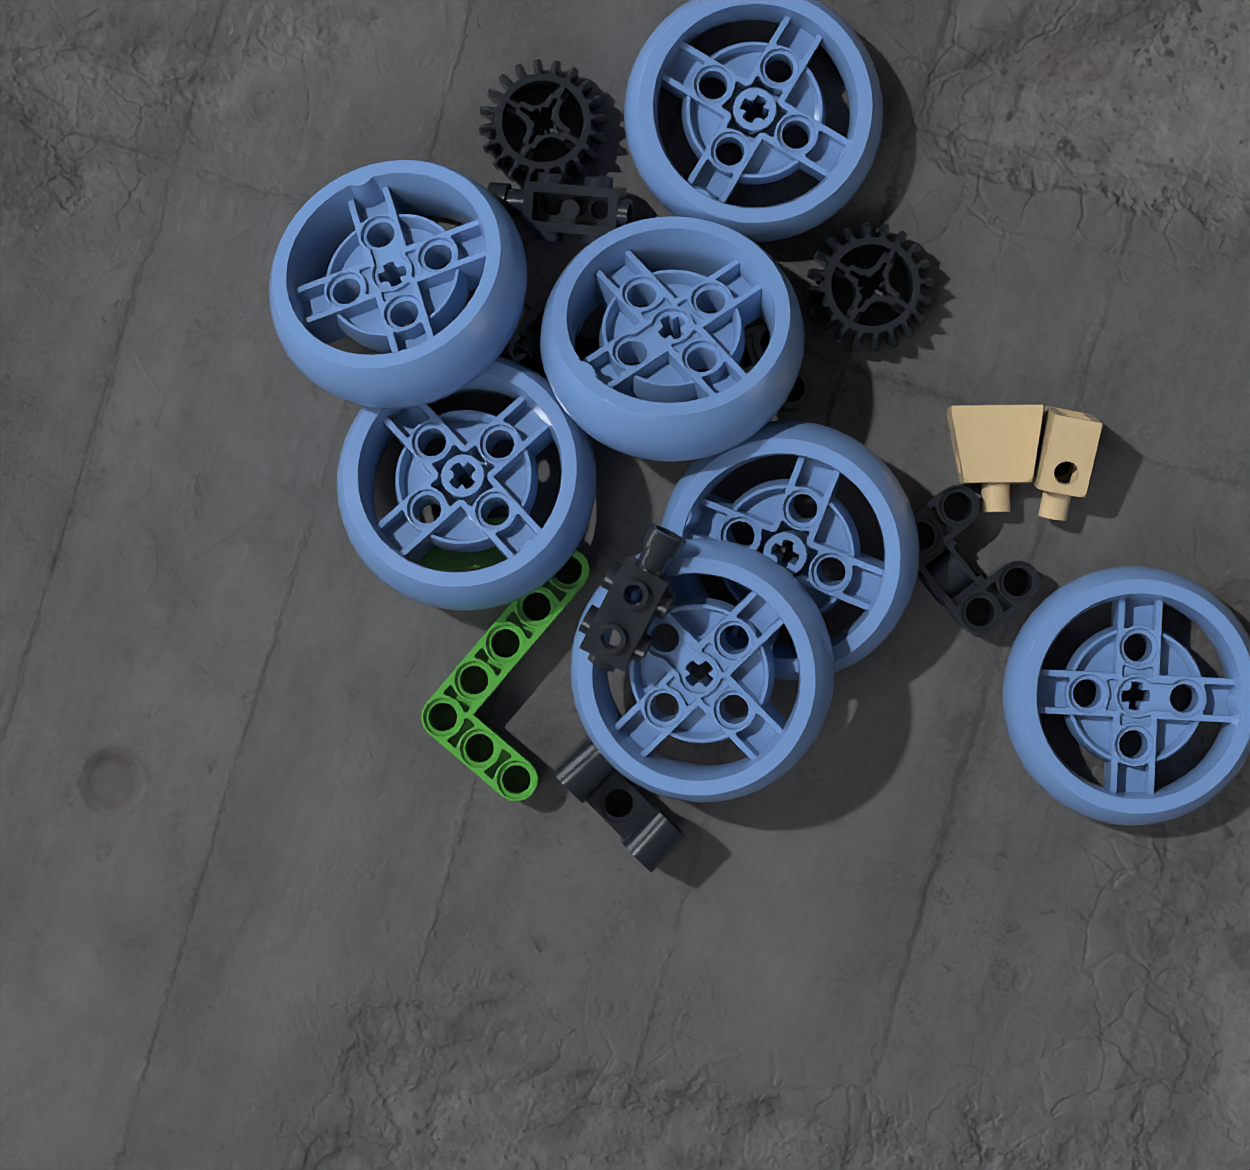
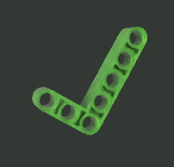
[421,550,590,801]

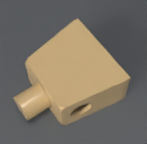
[947,405,1043,513]
[1032,406,1103,521]

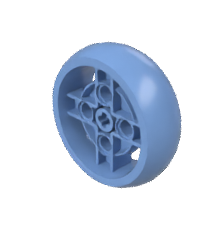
[624,0,884,242]
[269,160,528,409]
[540,216,805,462]
[337,356,596,611]
[661,420,919,681]
[570,538,835,803]
[1003,565,1250,826]

